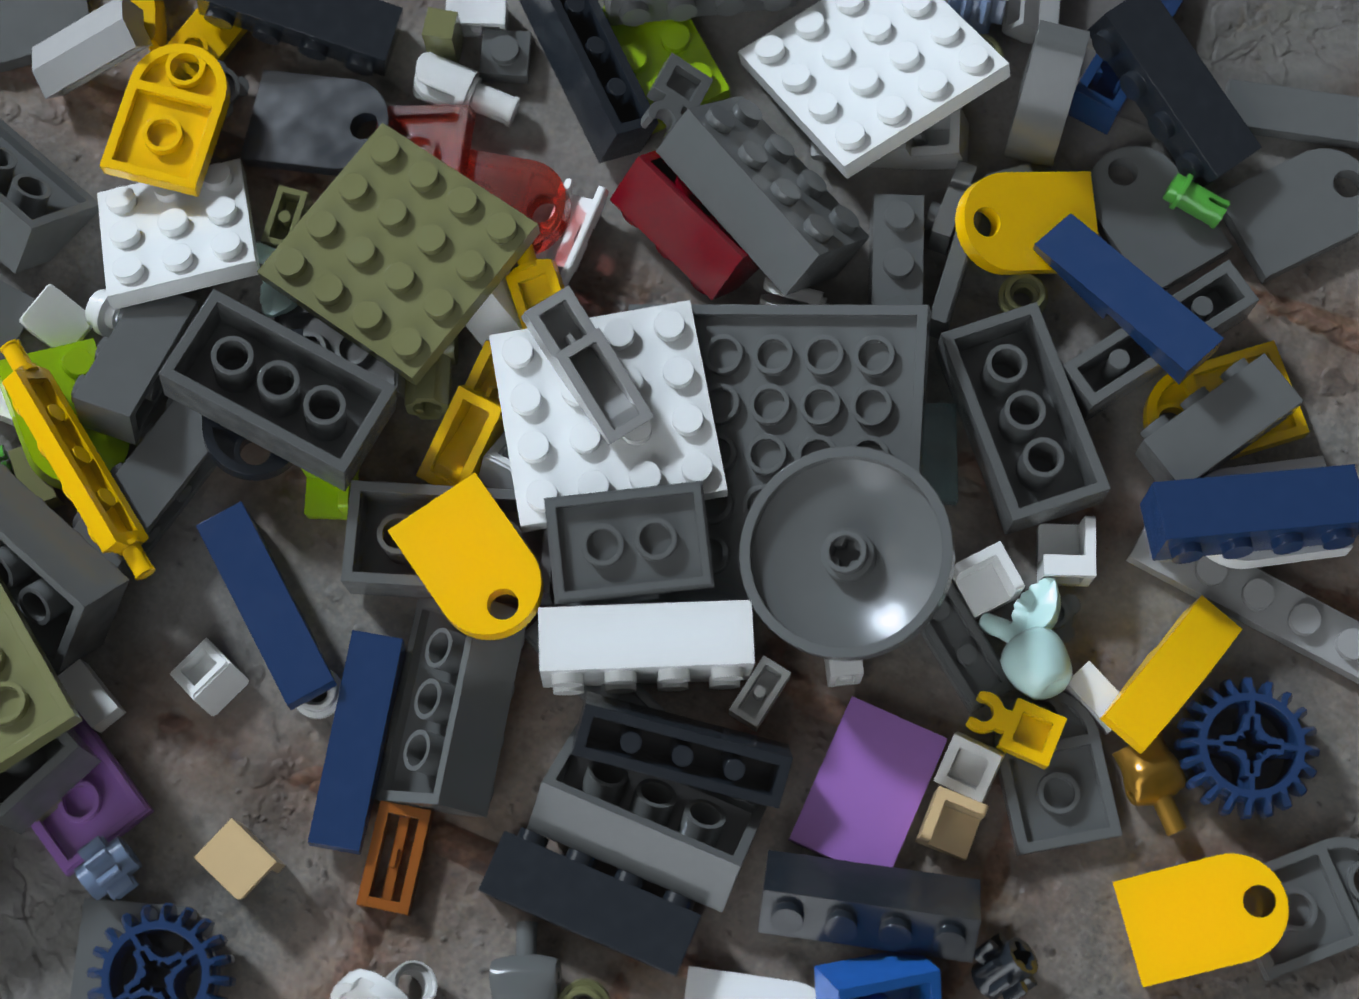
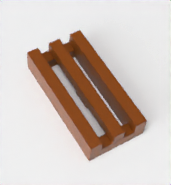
[356,800,434,916]

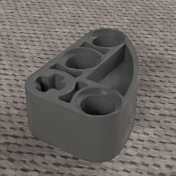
[1003,20,1090,168]

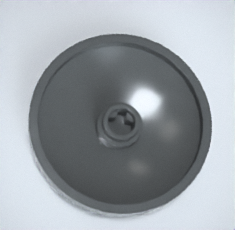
[739,446,955,661]

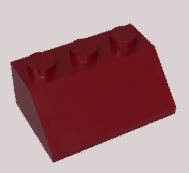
[609,150,760,300]

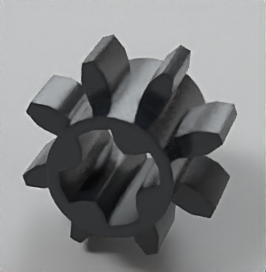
[971,932,1038,999]

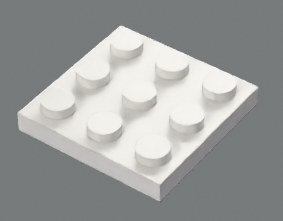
[97,158,260,310]

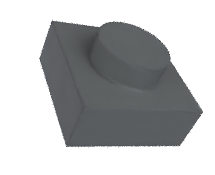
[479,29,533,84]

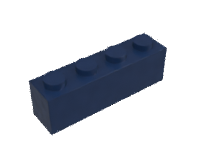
[1140,464,1359,564]

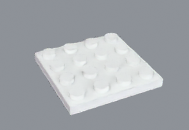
[738,0,1011,179]
[489,300,728,533]

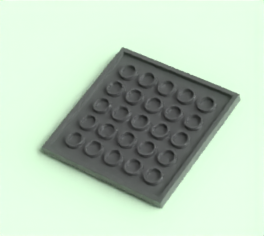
[628,304,931,610]

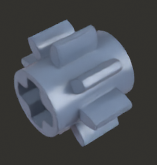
[948,0,1007,34]
[74,835,142,901]

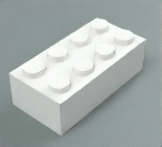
[538,600,755,696]

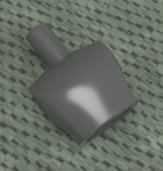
[489,921,562,999]

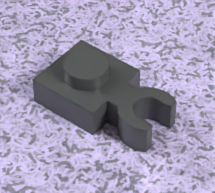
[641,53,713,140]
[924,160,977,255]

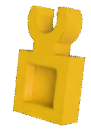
[965,691,1067,769]

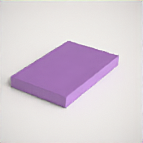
[788,696,948,867]
[31,710,154,877]

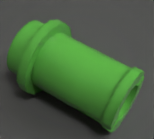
[1162,173,1231,229]

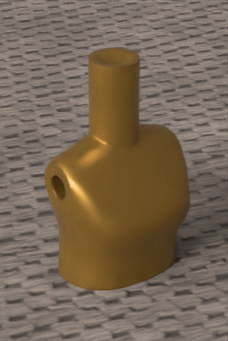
[1112,733,1187,836]

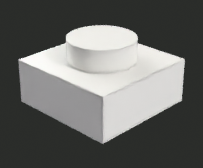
[933,731,1005,803]

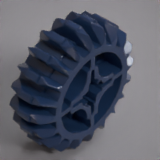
[1173,677,1320,821]
[87,903,236,999]

